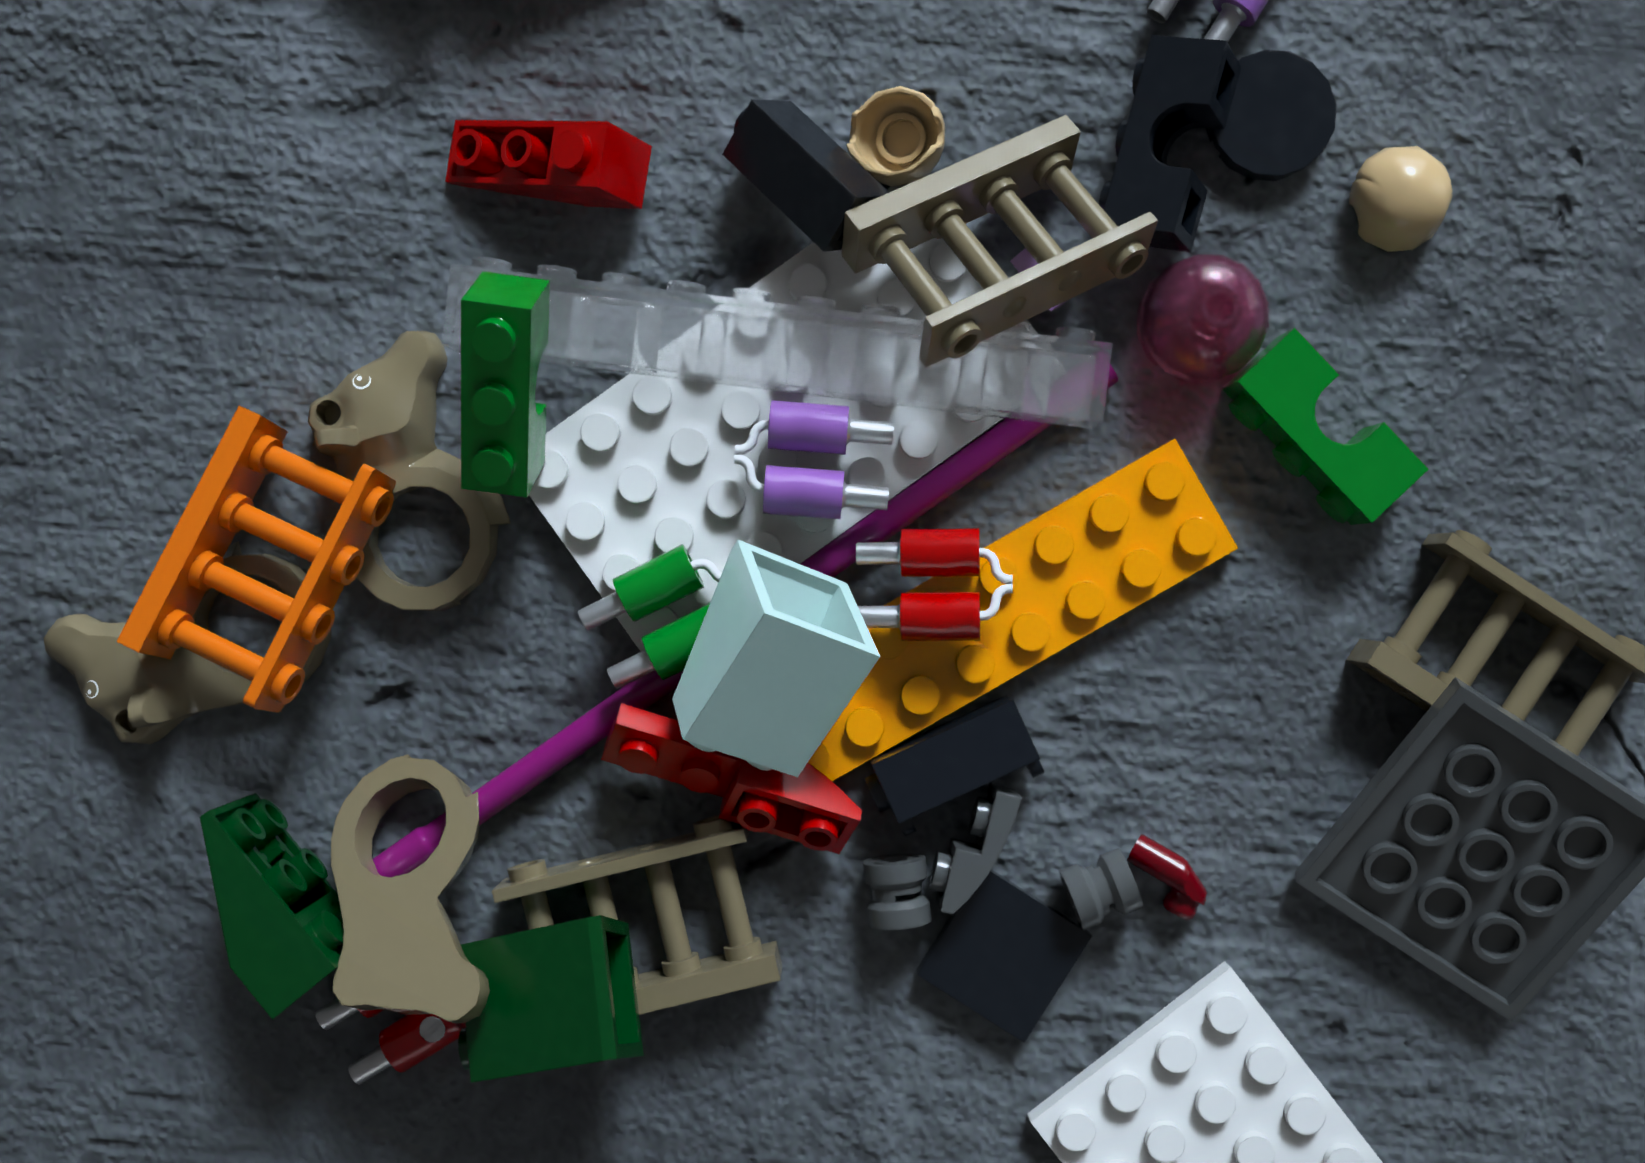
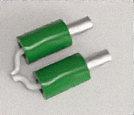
[578,544,722,689]

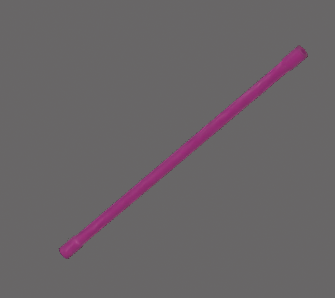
[373,351,1118,877]

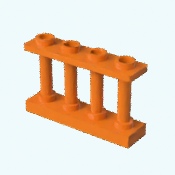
[116,405,396,713]

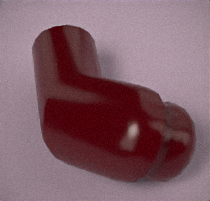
[1127,834,1207,921]

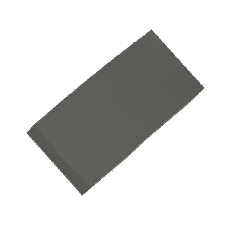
[929,783,1022,914]

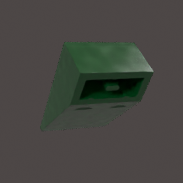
[200,793,344,1020]

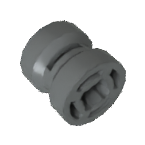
[1059,848,1143,931]
[863,853,932,930]

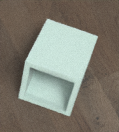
[672,540,880,777]

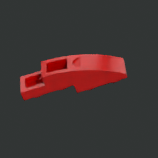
[601,703,862,854]

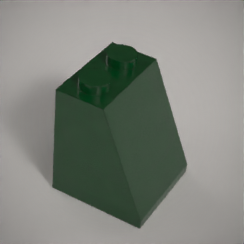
[458,915,644,1083]

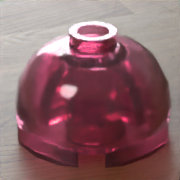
[1137,254,1269,383]

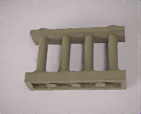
[842,115,1158,368]
[1346,530,1645,756]
[492,815,782,1015]

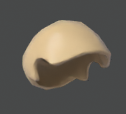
[846,86,945,187]
[1349,146,1452,252]

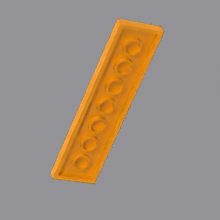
[808,439,1238,781]

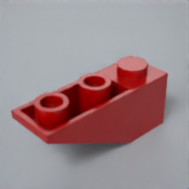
[445,120,652,209]

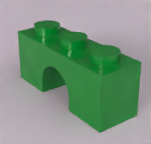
[461,271,550,498]
[1222,328,1429,525]

